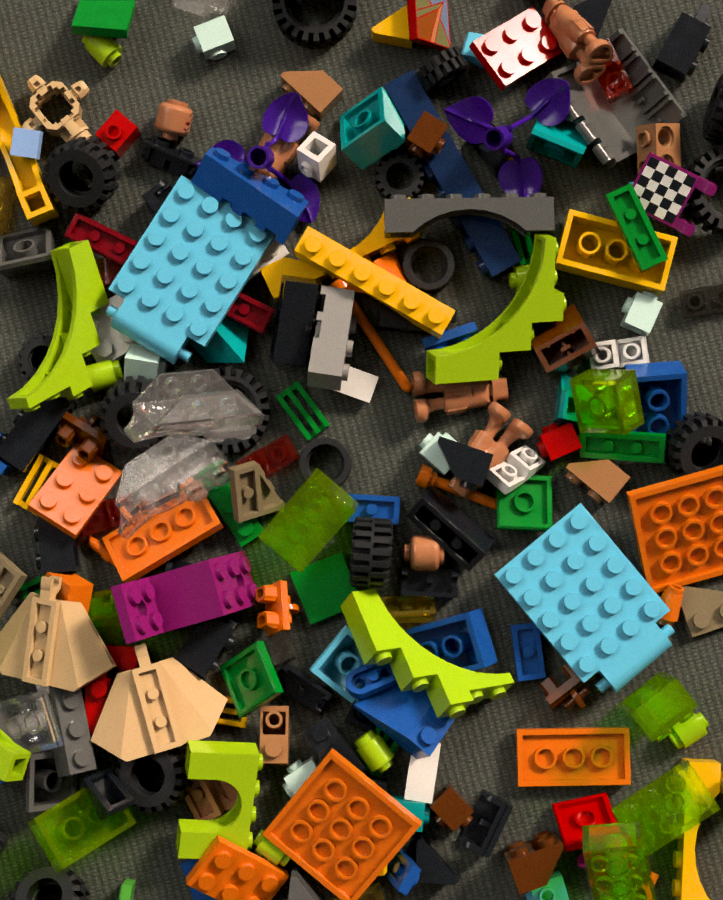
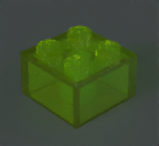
[570,369,645,435]

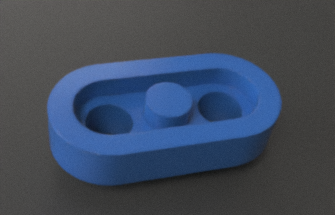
[346,663,397,699]

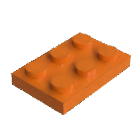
[28,442,123,539]
[185,835,289,900]

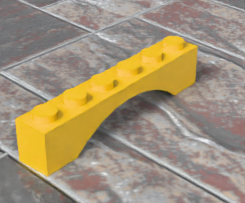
[0,75,59,226]
[260,197,424,303]
[294,226,456,339]
[672,758,721,900]

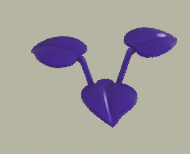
[444,78,571,197]
[197,92,320,223]

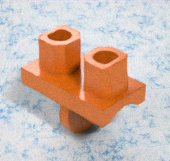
[255,580,299,637]

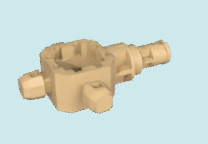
[22,75,92,142]

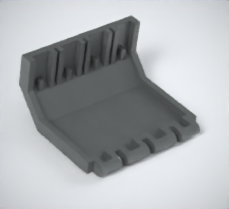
[544,28,688,168]

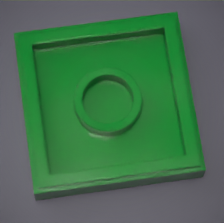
[71,0,136,39]
[495,475,553,532]
[290,552,357,625]
[220,641,284,718]

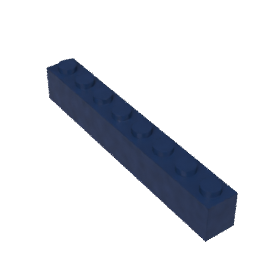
[384,70,522,281]

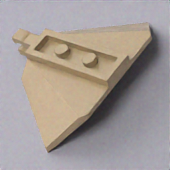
[0,575,117,692]
[90,643,228,762]

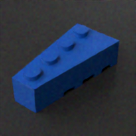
[191,147,309,245]

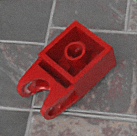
[85,644,149,743]

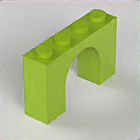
[175,740,263,859]

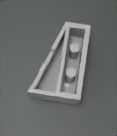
[307,285,358,391]

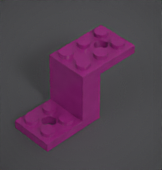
[110,550,260,644]

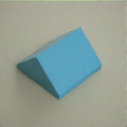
[309,625,365,703]

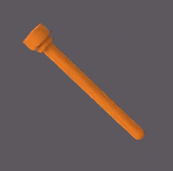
[329,279,412,393]
[415,464,496,510]

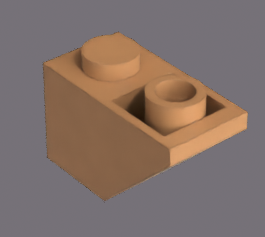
[280,70,343,120]
[563,459,630,504]
[259,706,290,766]

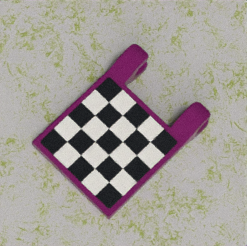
[633,152,717,236]

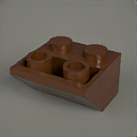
[531,304,600,379]
[503,830,564,895]

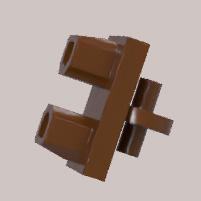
[56,412,108,462]
[540,663,592,710]

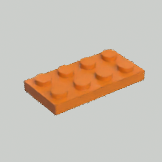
[102,481,224,583]
[516,727,631,787]

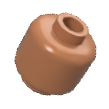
[155,98,193,141]
[404,535,444,572]

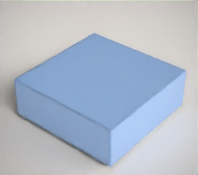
[10,127,43,160]

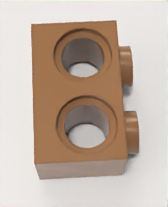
[636,123,681,175]

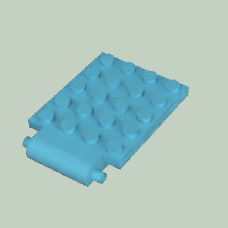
[106,175,276,364]
[494,503,675,693]

